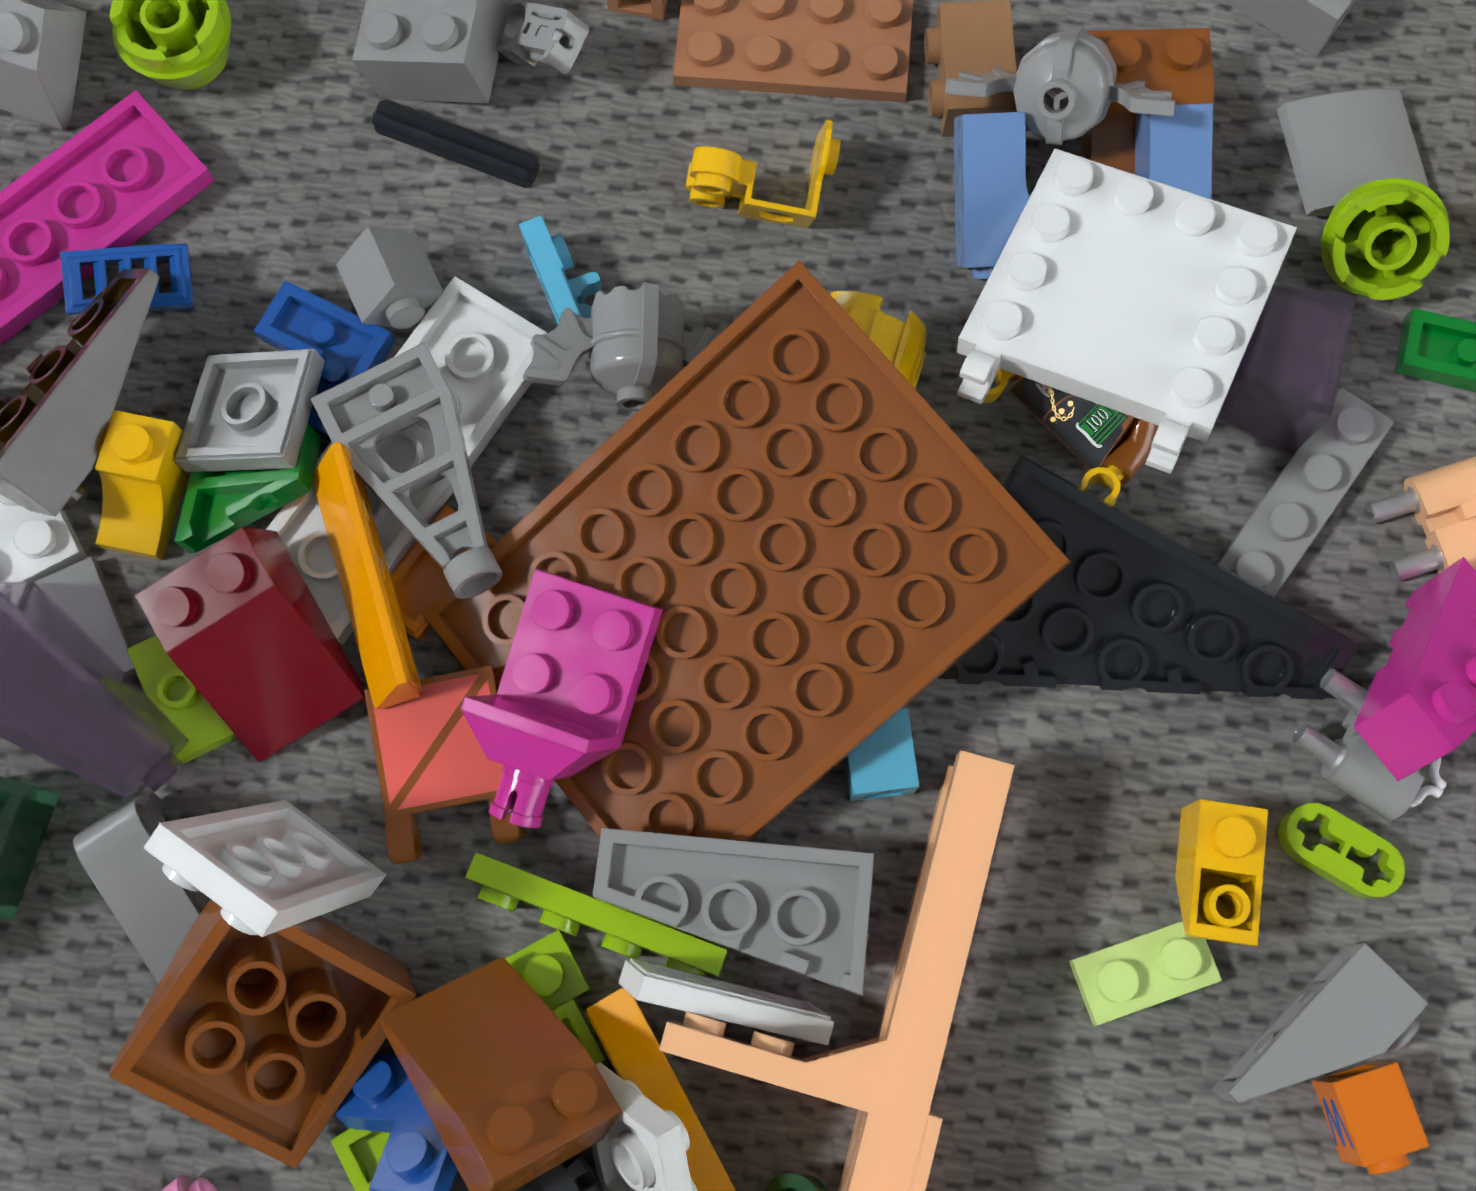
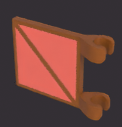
[364,665,525,864]

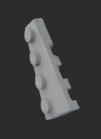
[593,828,874,997]

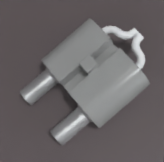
[1292,669,1447,821]

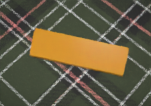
[313,442,423,709]
[586,988,736,1191]

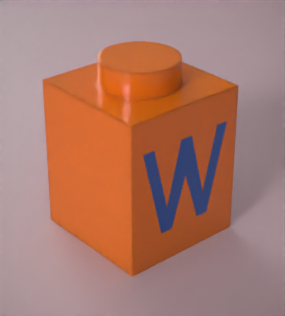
[1312,1060,1429,1175]

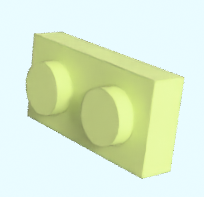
[1069,921,1222,1026]

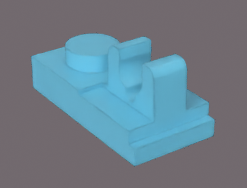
[519,215,603,324]

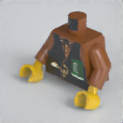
[983,368,1159,506]

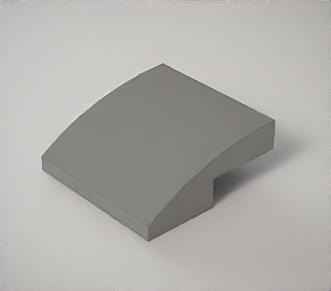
[1277,89,1429,216]

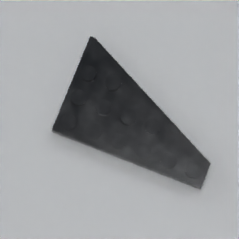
[937,455,1359,700]

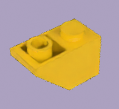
[1175,799,1268,947]

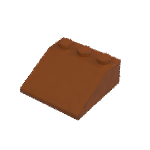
[109,899,417,1169]

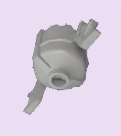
[945,25,1176,145]
[523,282,713,411]

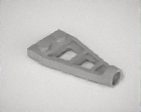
[310,342,502,599]

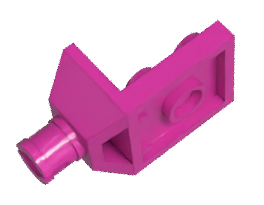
[461,569,663,828]

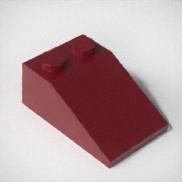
[135,527,365,762]

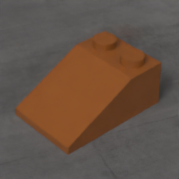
[1082,28,1214,174]
[378,957,622,1191]

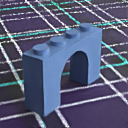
[954,103,1213,279]

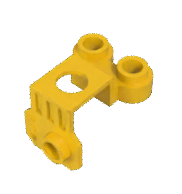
[685,120,841,228]

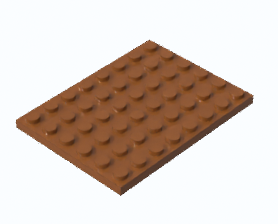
[422,260,1071,842]

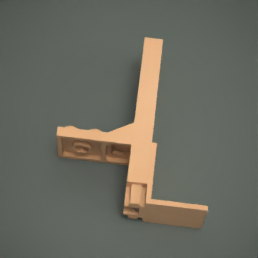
[659,750,1015,1191]

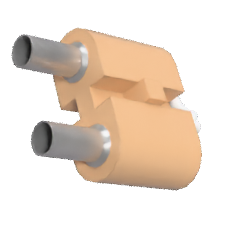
[1366,456,1476,582]

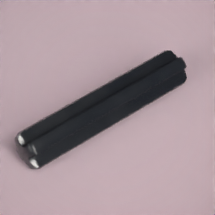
[372,99,540,188]

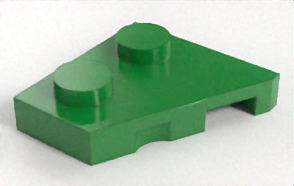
[174,424,321,553]

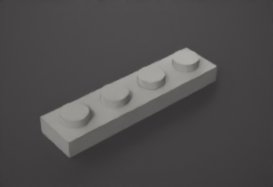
[1217,387,1394,596]

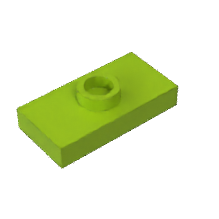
[127,635,238,765]

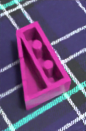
[1353,557,1476,781]

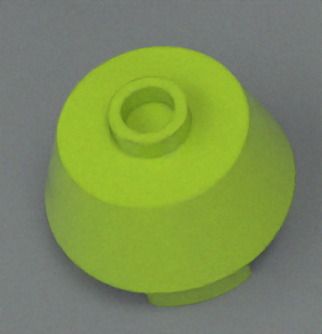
[109,0,231,90]
[1321,178,1450,300]

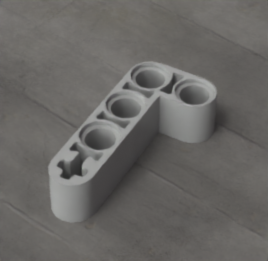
[73,791,209,984]

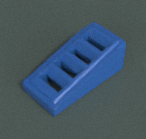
[60,243,195,315]

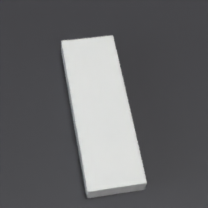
[618,958,834,1046]

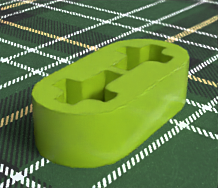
[1278,803,1405,899]

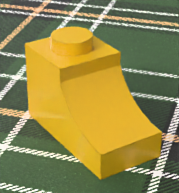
[95,410,189,561]

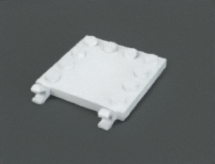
[957,149,1297,474]

